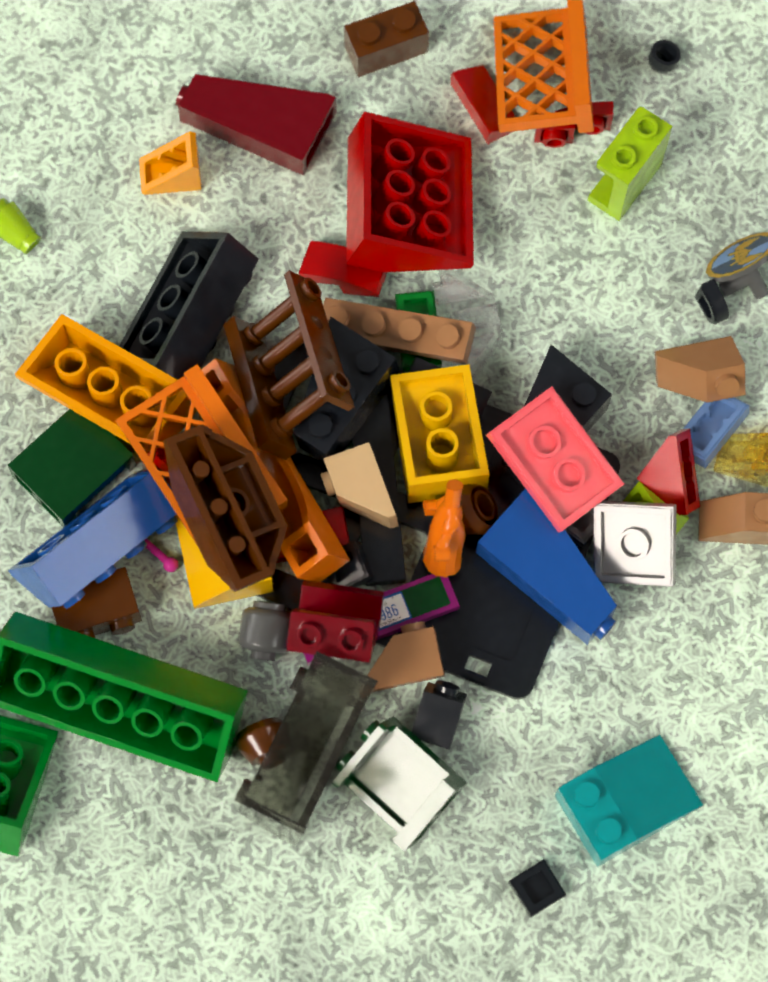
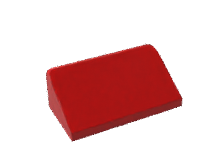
[450,65,516,144]

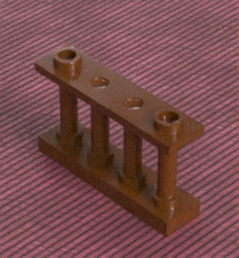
[223,270,354,460]

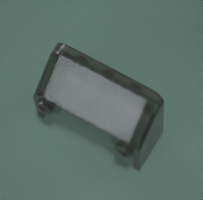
[234,651,378,847]

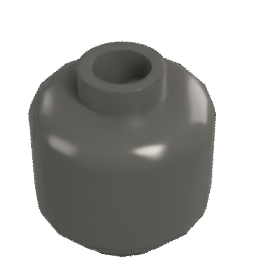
[238,601,291,661]

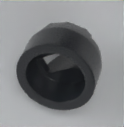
[648,40,681,74]

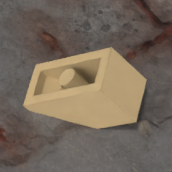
[320,442,399,529]

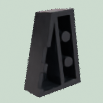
[293,317,400,464]
[501,345,612,489]

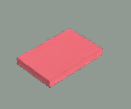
[486,386,624,533]

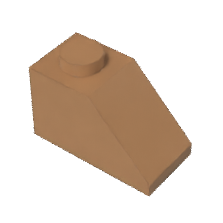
[655,336,746,403]
[698,492,768,545]
[361,621,445,693]

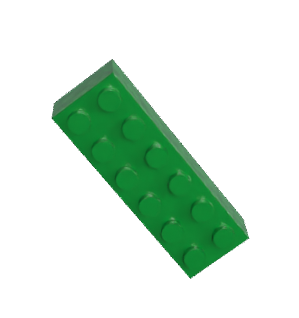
[0,611,248,783]

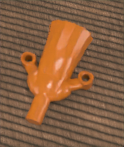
[423,479,465,578]

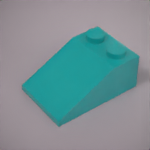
[555,735,703,867]

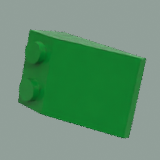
[0,715,59,857]

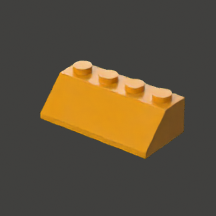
[15,314,196,453]

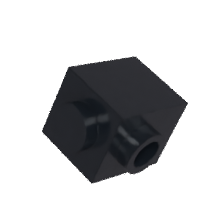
[412,680,467,750]

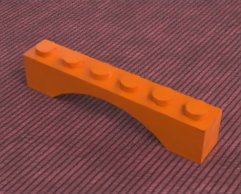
[201,358,350,582]

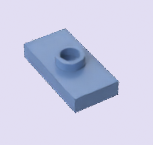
[683,397,749,468]

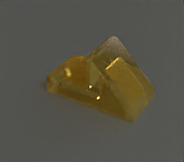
[713,433,768,487]

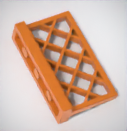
[494,0,594,133]
[115,364,287,548]

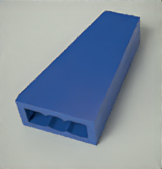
[476,488,617,645]

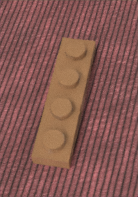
[323,297,476,364]

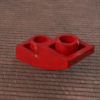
[534,101,614,148]
[299,241,387,297]

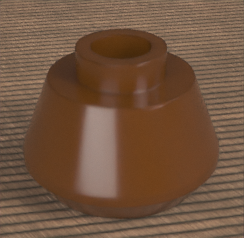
[461,484,499,535]
[235,717,289,769]

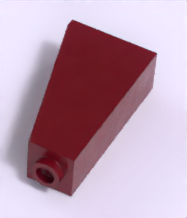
[175,74,337,176]

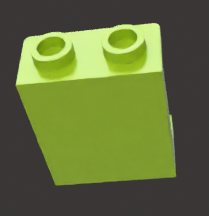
[587,106,673,221]

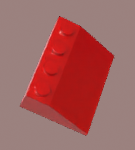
[346,111,474,273]

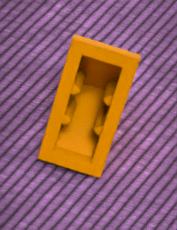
[139,131,202,195]

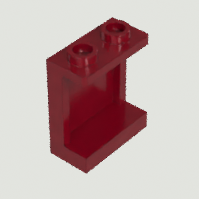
[286,580,384,663]

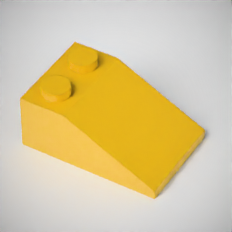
[390,364,489,503]

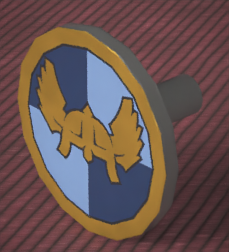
[706,232,768,299]

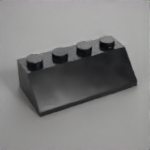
[119,231,259,380]

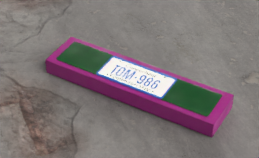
[303,574,460,666]

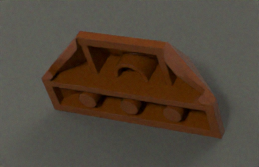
[163,424,288,592]

